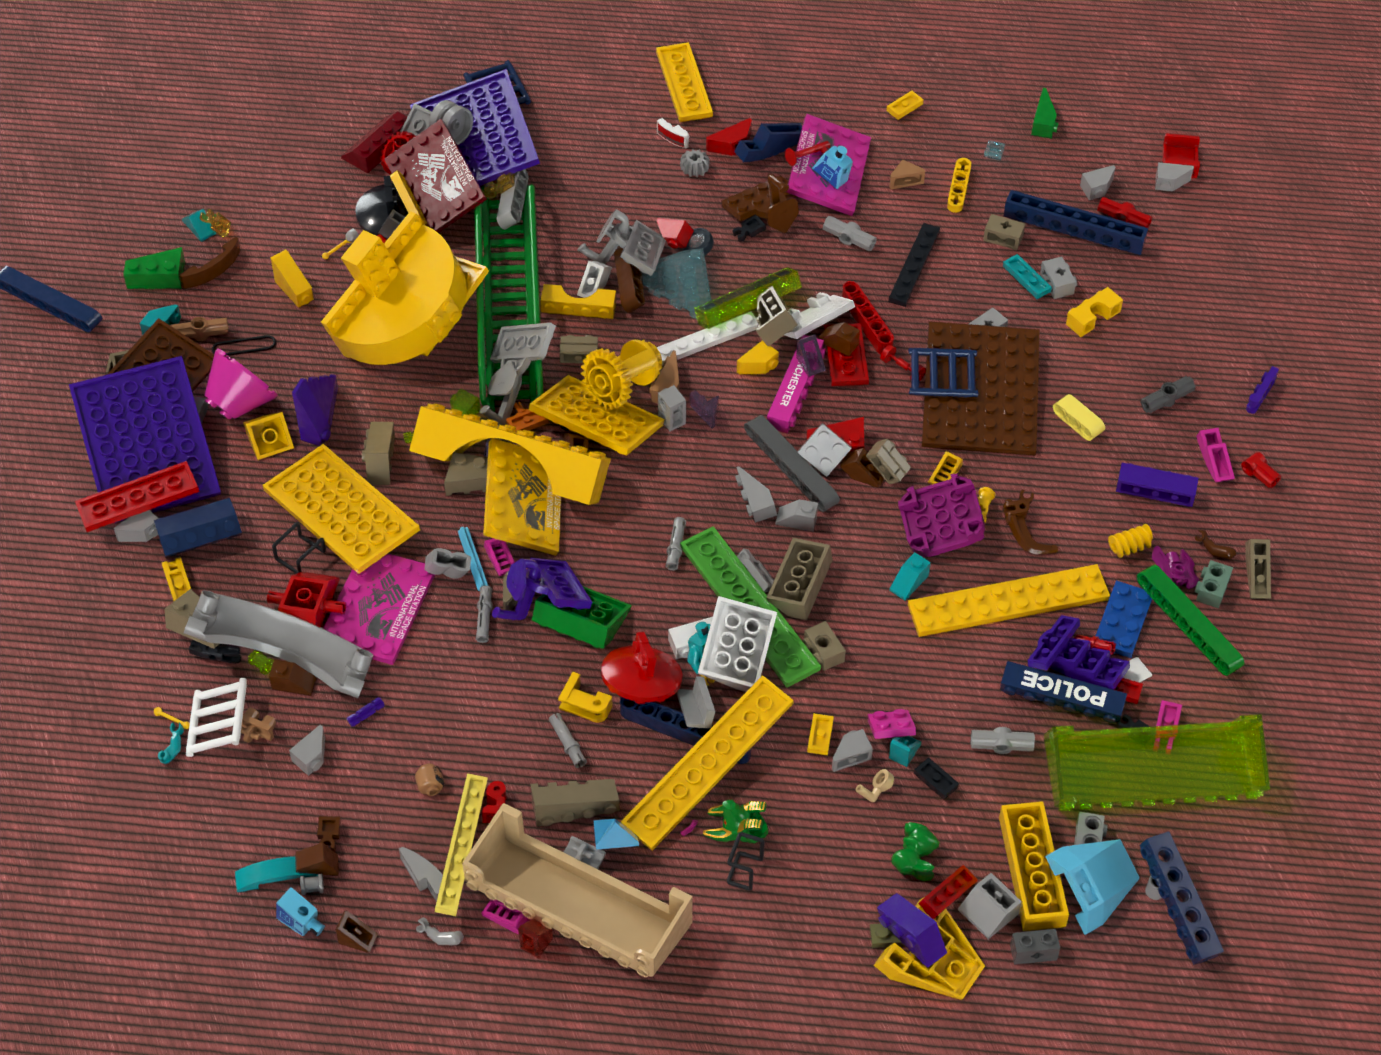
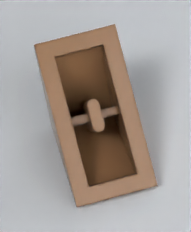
[889,160,925,190]

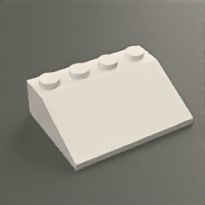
[698,596,777,692]

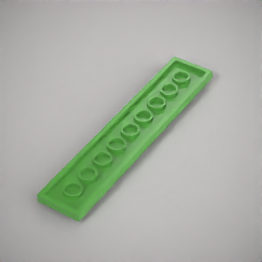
[680,526,821,688]

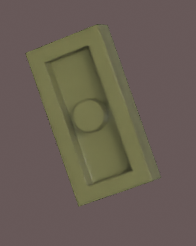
[870,924,905,948]

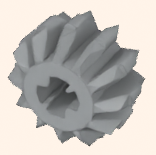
[680,149,710,177]

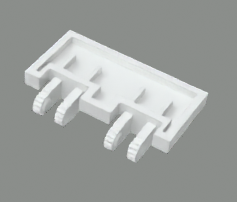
[785,292,855,339]

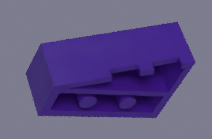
[877,893,947,968]

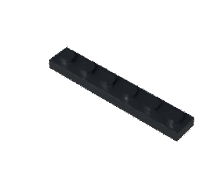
[888,223,940,307]

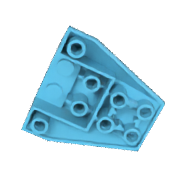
[1045,839,1140,935]

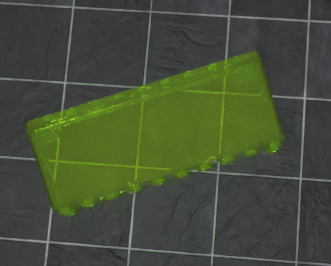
[1044,714,1270,811]

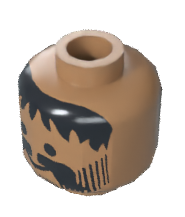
[415,763,445,796]

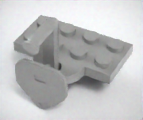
[577,209,666,276]

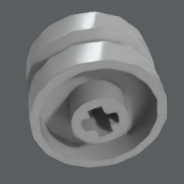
[429,100,473,145]

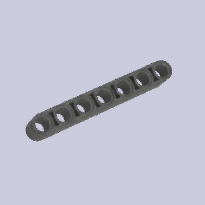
[744,415,840,512]

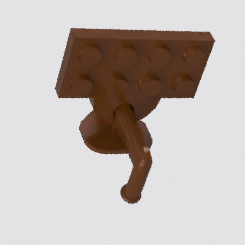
[721,174,799,233]

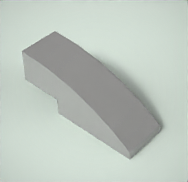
[399,847,443,902]

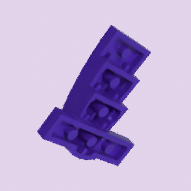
[1028,615,1130,690]

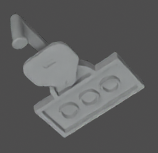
[480,323,556,425]

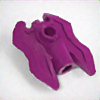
[1152,546,1199,589]

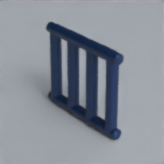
[463,60,531,105]
[908,348,979,397]

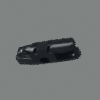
[189,640,241,664]

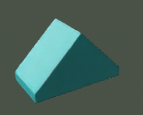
[182,209,216,242]
[889,736,922,767]

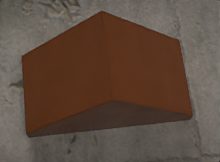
[295,843,339,876]
[335,910,378,953]

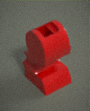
[482,781,507,823]

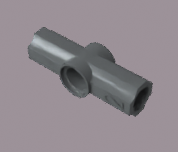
[1140,376,1196,413]

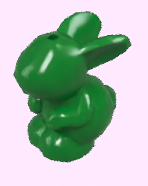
[891,822,940,881]

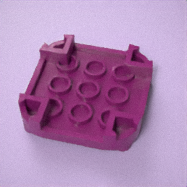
[898,473,985,558]

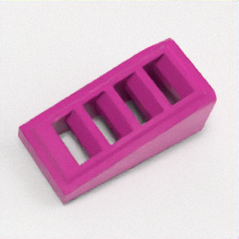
[484,538,515,576]
[481,899,531,935]

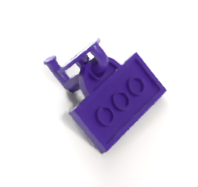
[492,558,592,620]

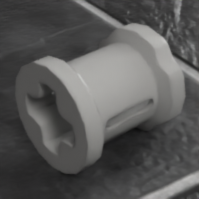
[300,874,324,895]

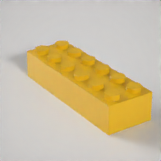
[999,801,1069,931]

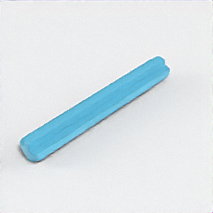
[458,527,489,591]

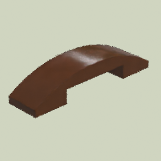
[180,237,241,289]

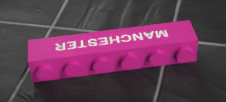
[767,335,826,434]

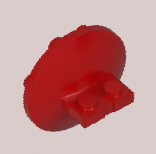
[601,632,683,704]

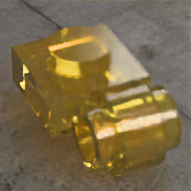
[484,172,515,199]

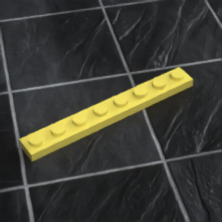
[435,773,488,916]

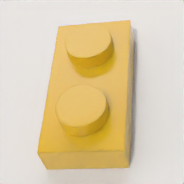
[886,91,924,120]
[807,713,834,755]

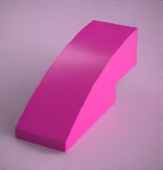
[1196,428,1235,483]

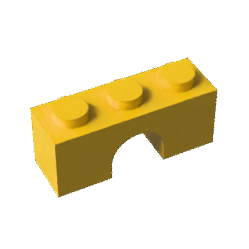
[1066,287,1123,337]

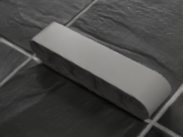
[497,169,529,230]

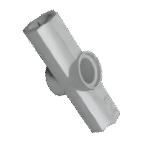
[823,216,877,251]
[970,727,1035,754]

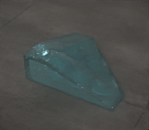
[641,248,713,319]

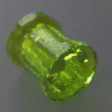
[248,650,274,675]

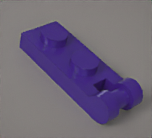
[1246,366,1279,414]

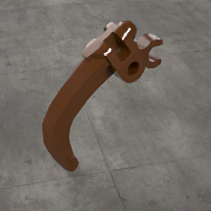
[1003,489,1058,554]

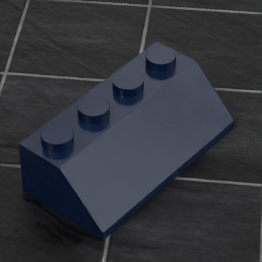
[154,498,242,558]

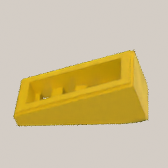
[928,451,963,485]

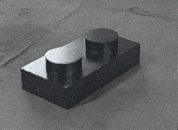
[914,757,959,800]

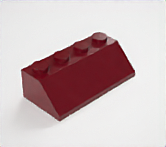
[341,111,407,173]

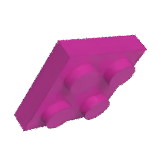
[868,709,916,739]

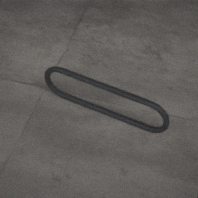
[212,335,276,356]

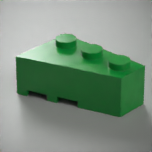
[123,247,185,289]

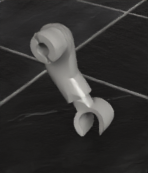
[416,917,464,946]

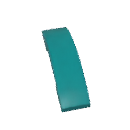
[235,856,318,892]

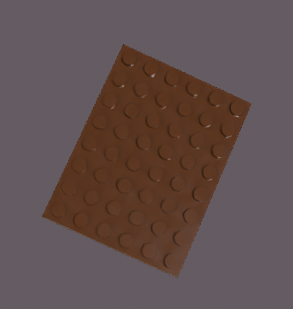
[921,321,1040,456]

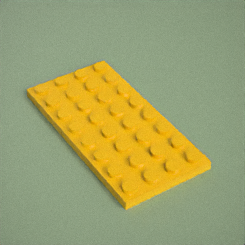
[262,444,420,574]

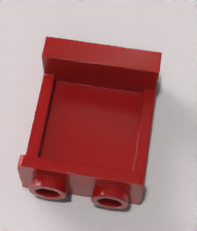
[1162,133,1200,179]

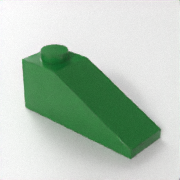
[1031,87,1059,139]

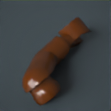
[1195,530,1236,559]

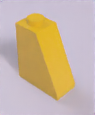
[270,250,314,308]

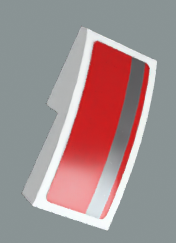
[657,118,689,148]

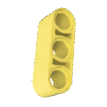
[1053,394,1105,441]

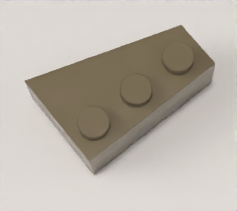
[362,422,395,485]
[165,589,219,649]

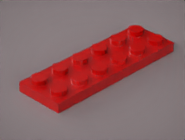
[75,461,200,532]

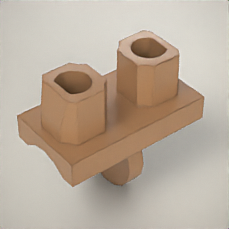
[241,707,276,743]

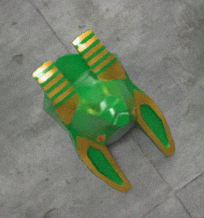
[703,800,769,843]

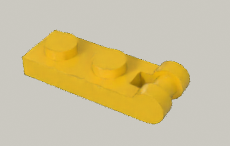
[161,557,191,601]

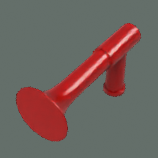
[785,141,831,166]

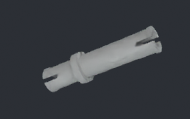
[665,517,686,571]
[476,586,493,643]
[549,713,587,768]

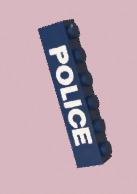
[1000,661,1127,723]

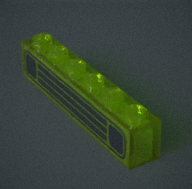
[694,267,802,329]

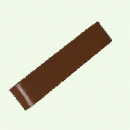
[614,246,645,313]

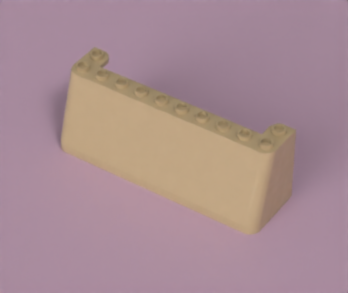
[462,803,693,977]

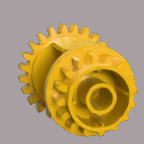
[581,340,662,410]

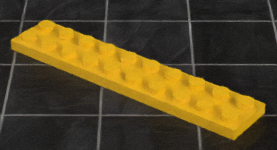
[908,564,1110,637]
[621,675,794,851]

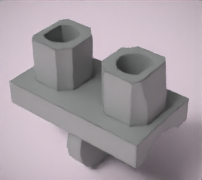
[563,836,606,869]

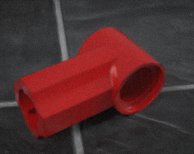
[1241,452,1281,489]

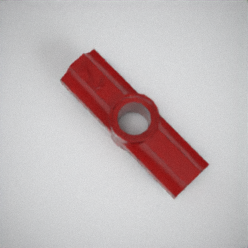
[1097,197,1153,228]

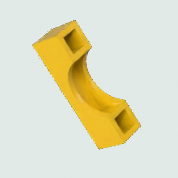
[540,284,616,319]

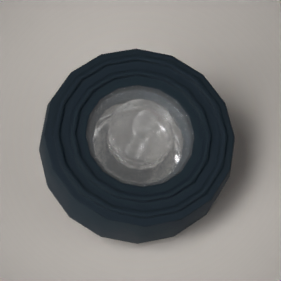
[683,228,714,259]

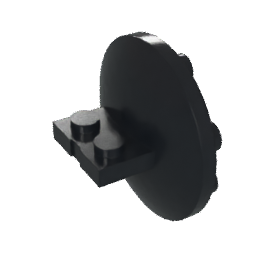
[355,176,408,236]

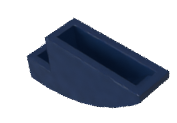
[734,123,802,162]

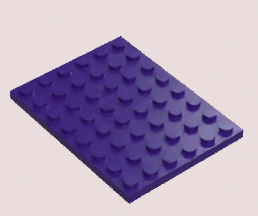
[410,69,540,186]
[69,356,221,523]

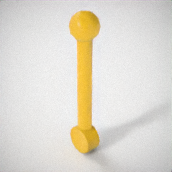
[154,707,190,730]

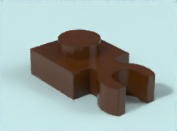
[317,816,341,852]

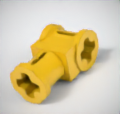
[978,487,996,523]

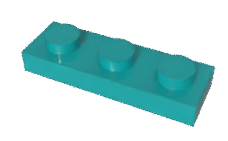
[1003,254,1052,299]

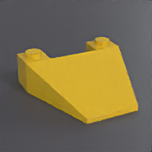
[873,895,985,1000]

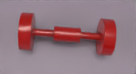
[880,344,926,382]

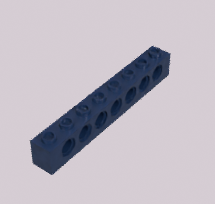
[1003,190,1149,255]

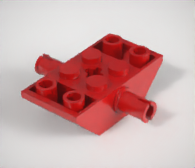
[267,572,347,627]

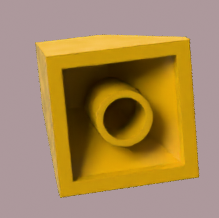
[243,412,294,460]

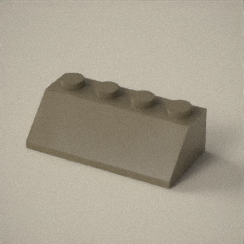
[766,538,833,620]

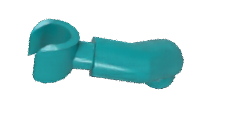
[158,722,184,764]

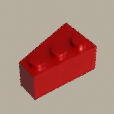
[806,417,864,460]

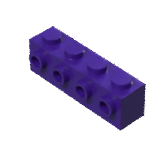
[1116,462,1199,507]

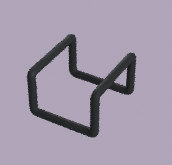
[272,522,326,574]
[727,832,765,891]

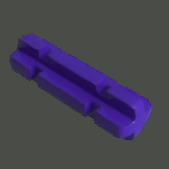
[347,697,385,727]

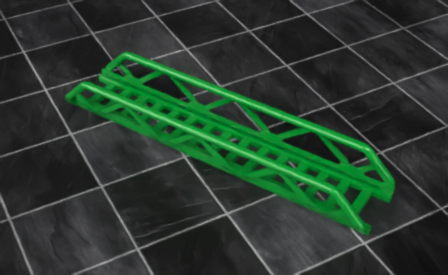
[474,184,544,412]

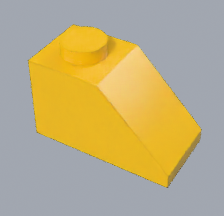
[737,340,779,374]

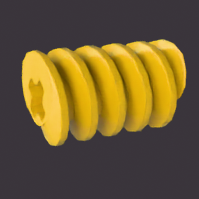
[1108,524,1153,558]

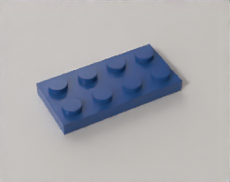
[1096,580,1152,658]

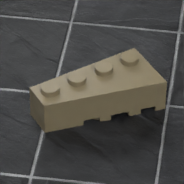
[530,779,620,827]

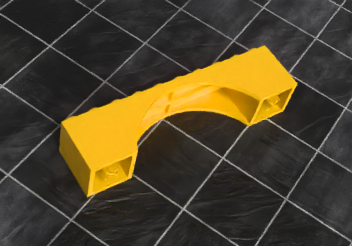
[409,403,611,505]

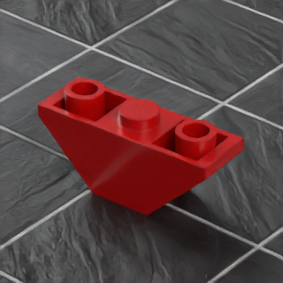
[706,118,752,156]

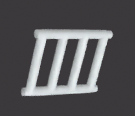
[186,678,247,757]

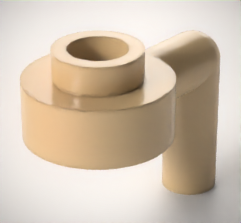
[856,769,894,803]

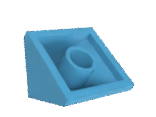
[594,819,639,850]

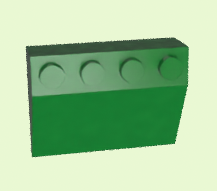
[531,586,632,649]

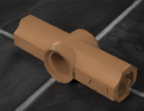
[171,317,229,341]

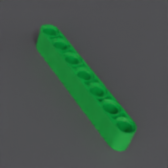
[1137,565,1244,676]

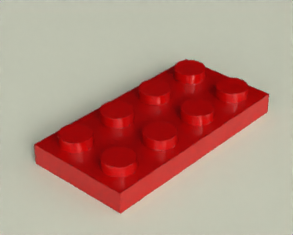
[824,323,869,387]

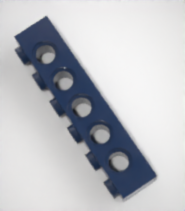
[1139,831,1224,965]

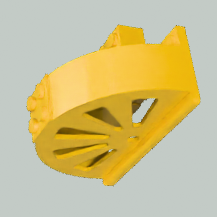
[321,211,467,365]

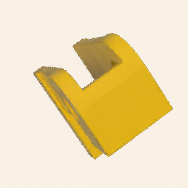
[558,672,612,723]

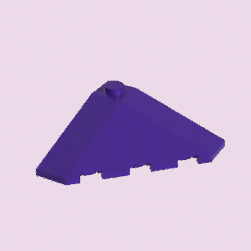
[292,374,338,446]

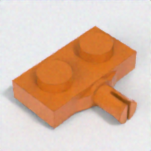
[506,402,549,431]

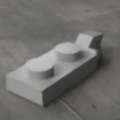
[737,549,774,593]

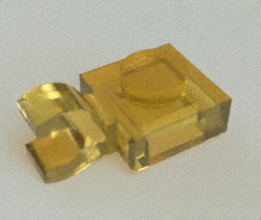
[199,209,231,238]

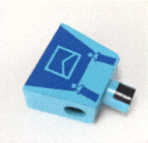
[812,146,853,189]
[276,887,325,936]

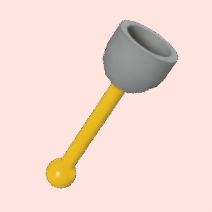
[322,228,359,260]

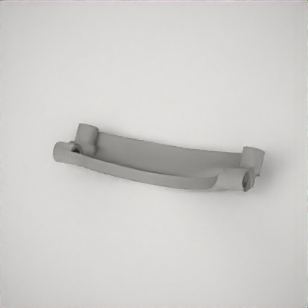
[184,590,373,698]

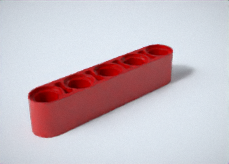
[842,281,894,355]

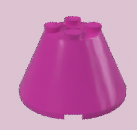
[204,348,278,420]

